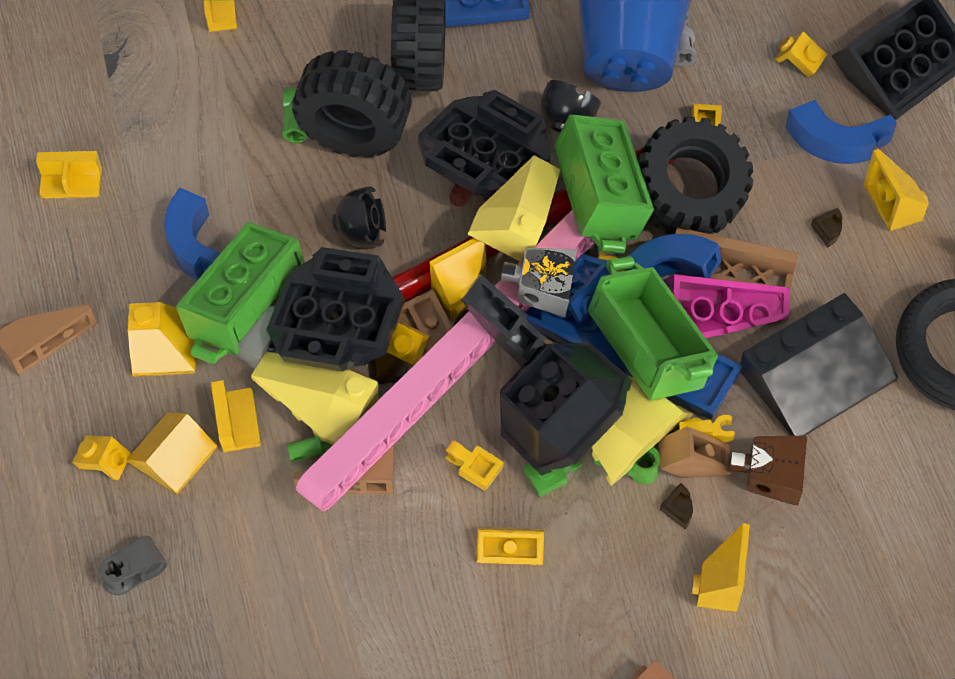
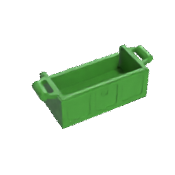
[554,115,654,254]
[176,222,305,364]
[587,256,718,401]

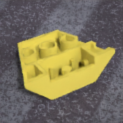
[591,375,693,486]

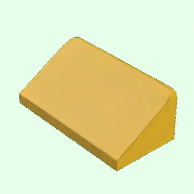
[477,527,544,565]

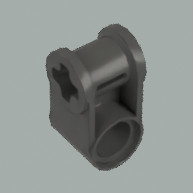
[99,536,167,595]

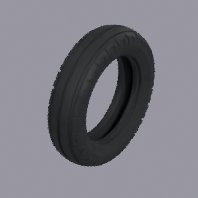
[896,278,955,410]

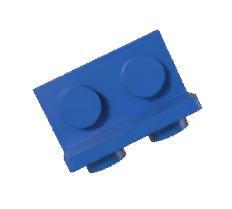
[567,254,609,325]

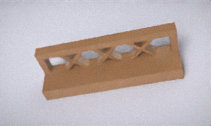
[673,227,798,293]

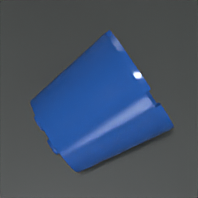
[579,0,691,92]

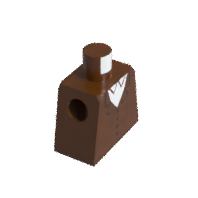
[729,435,807,506]

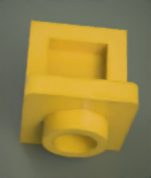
[775,31,827,78]
[72,435,131,480]

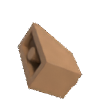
[658,426,733,478]

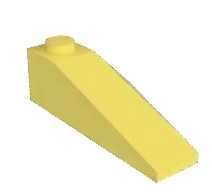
[468,156,561,263]
[251,351,379,445]

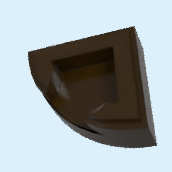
[811,207,842,247]
[375,353,407,384]
[660,483,693,529]

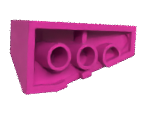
[663,274,790,339]

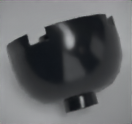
[541,80,601,133]
[332,186,386,248]

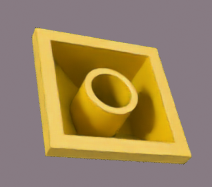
[863,149,928,231]
[429,238,487,321]
[128,302,196,376]
[692,523,750,612]

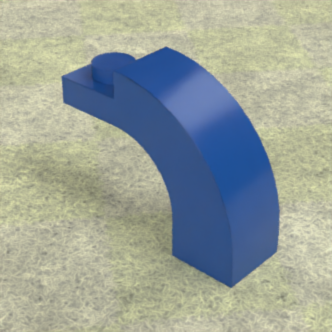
[786,100,897,164]
[164,187,220,281]
[625,234,722,278]

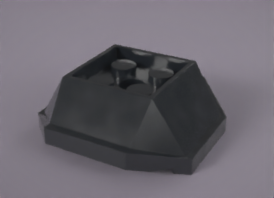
[418,90,551,202]
[266,247,405,372]
[500,343,632,475]

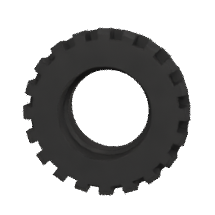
[391,0,446,92]
[292,50,412,158]
[637,117,754,235]

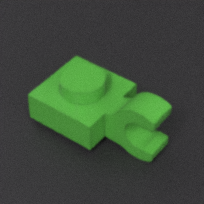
[523,458,583,497]

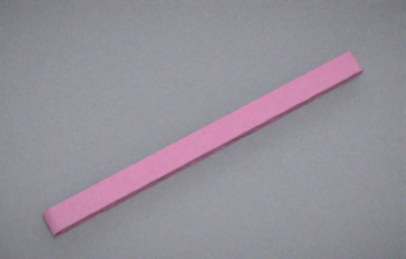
[296,210,594,511]

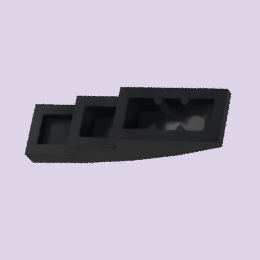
[460,274,546,367]

